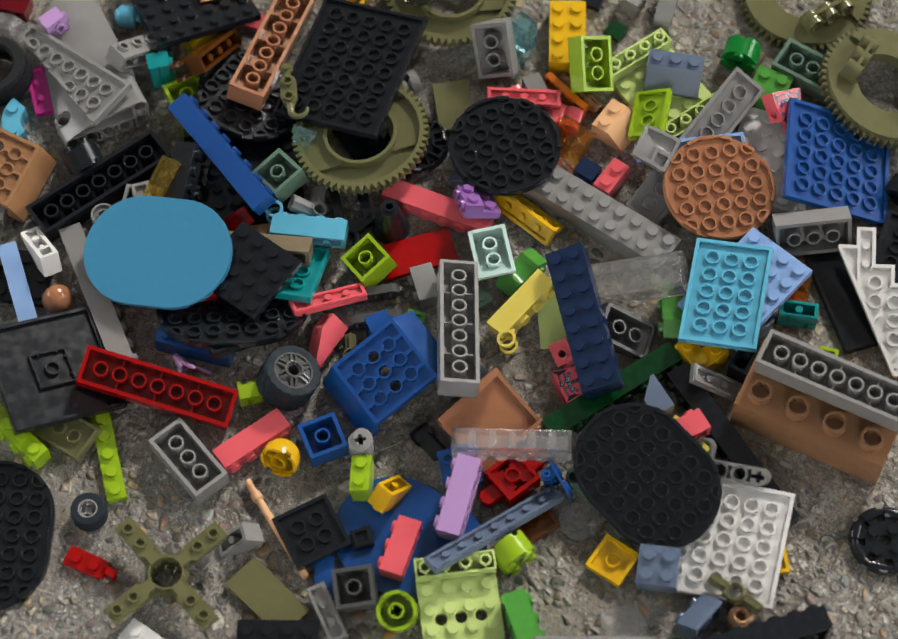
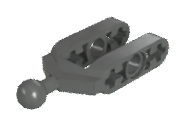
[310,283,404,331]

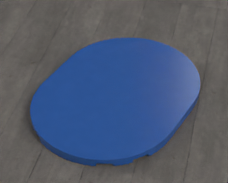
[336,477,487,604]

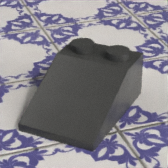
[602,302,657,359]

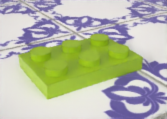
[627,88,673,141]

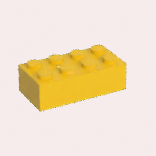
[548,1,586,74]

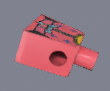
[761,87,801,133]
[551,366,582,405]

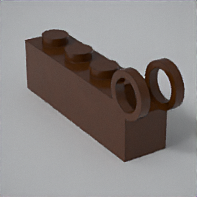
[169,28,242,83]

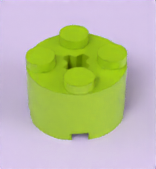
[494,530,537,577]
[376,590,419,633]

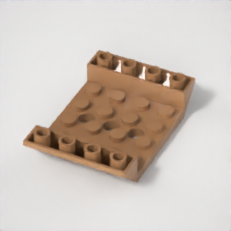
[0,128,57,223]

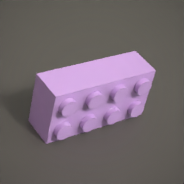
[434,453,483,541]

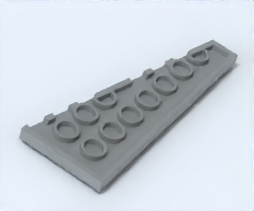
[20,24,133,126]

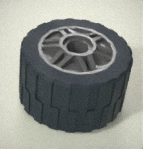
[256,345,321,411]

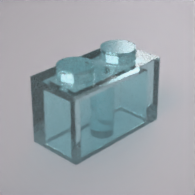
[511,11,537,54]

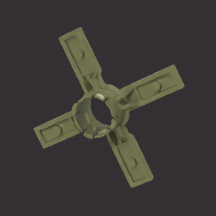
[103,516,228,632]

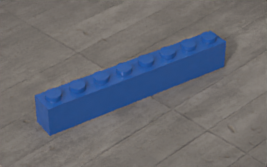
[167,93,277,215]

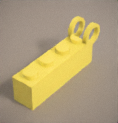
[486,269,555,355]

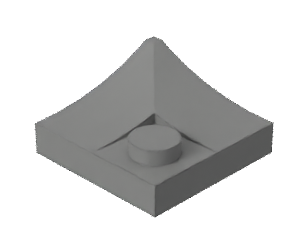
[630,124,682,174]

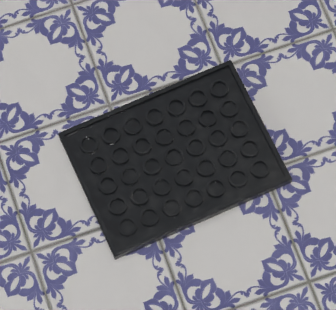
[273,0,428,140]

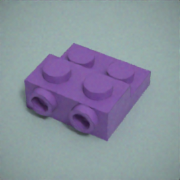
[453,184,501,219]

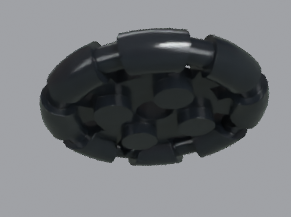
[384,117,449,174]
[849,506,898,575]

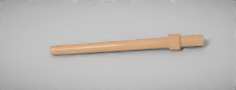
[244,479,310,580]

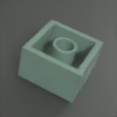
[252,148,308,203]

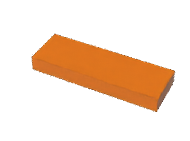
[545,71,588,117]

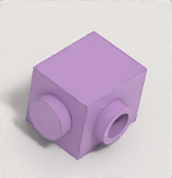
[38,6,70,38]

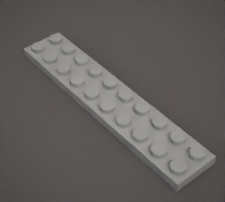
[625,67,765,225]

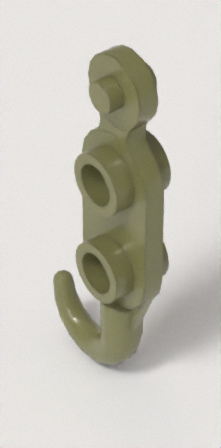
[280,63,309,119]

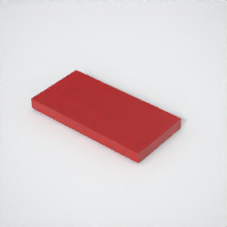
[381,227,459,282]

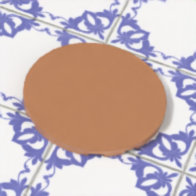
[663,135,776,241]

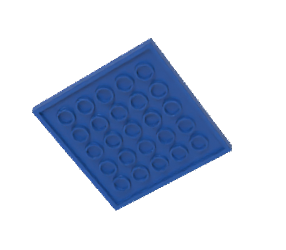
[782,97,890,227]

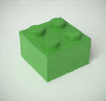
[752,65,794,110]

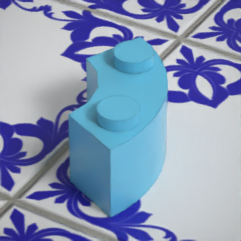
[2,98,29,140]

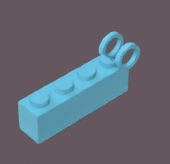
[265,200,349,249]

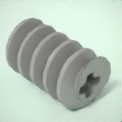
[348,428,374,460]

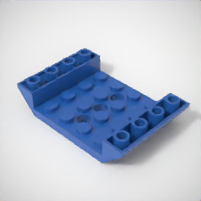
[322,311,437,437]

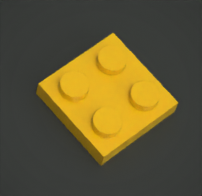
[585,533,639,589]

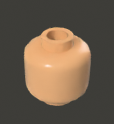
[727,605,754,629]

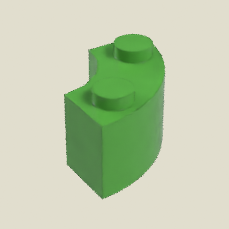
[495,248,547,297]
[657,294,684,338]

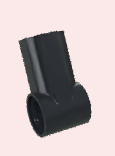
[409,422,447,462]

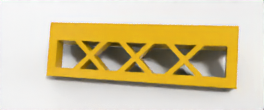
[493,194,564,246]

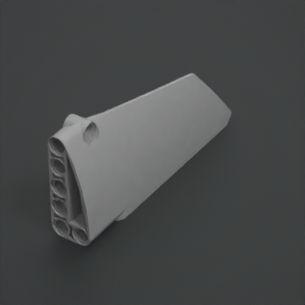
[36,0,151,149]

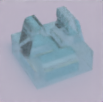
[291,125,317,146]

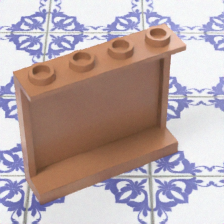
[436,367,543,473]

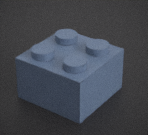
[635,543,682,594]

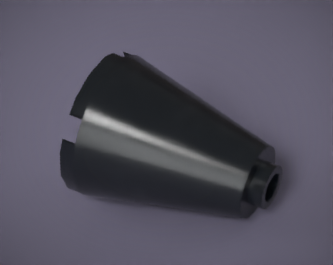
[372,200,410,245]

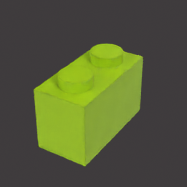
[349,455,375,501]

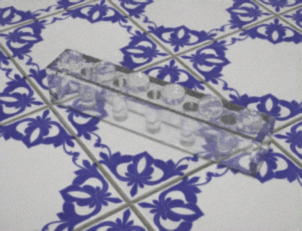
[451,428,572,462]

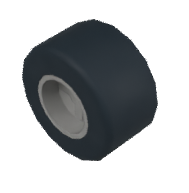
[70,492,108,532]

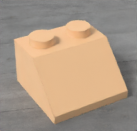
[591,98,632,153]

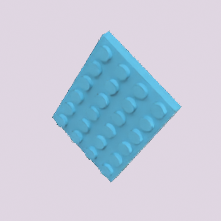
[678,238,773,353]

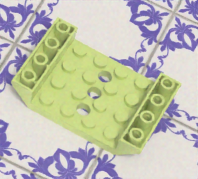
[612,28,715,138]
[413,549,505,639]

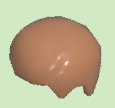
[41,284,73,314]

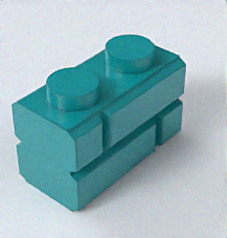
[146,50,176,89]
[776,300,819,330]

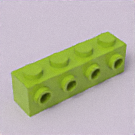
[0,404,52,471]

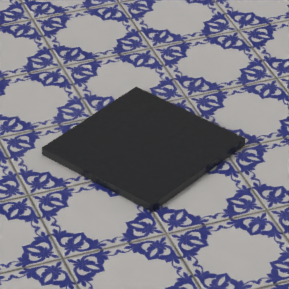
[803,232,881,355]
[0,306,127,435]

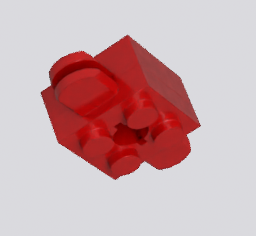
[479,449,545,509]

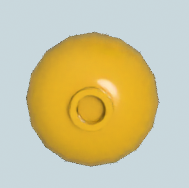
[260,438,301,477]

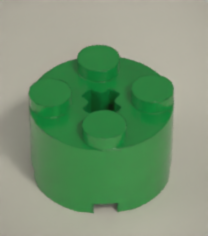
[720,34,761,73]

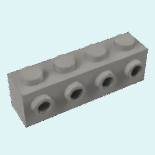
[106,33,176,72]

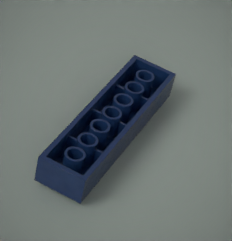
[545,242,625,400]

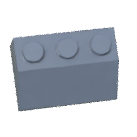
[643,48,705,99]

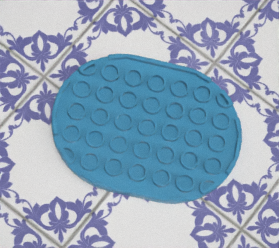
[84,196,233,310]

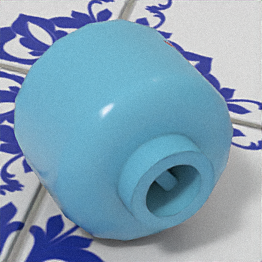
[114,4,142,29]

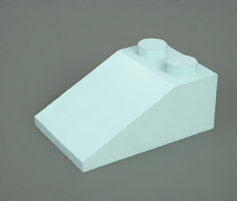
[467,224,516,280]

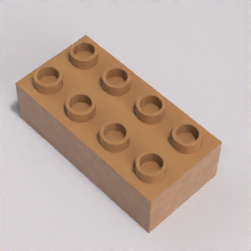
[730,339,898,485]

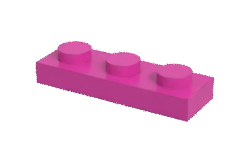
[29,65,54,118]

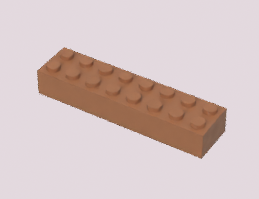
[227,0,315,111]

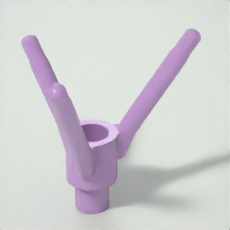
[172,353,212,375]

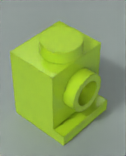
[236,381,264,407]

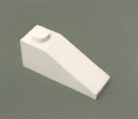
[20,226,62,277]

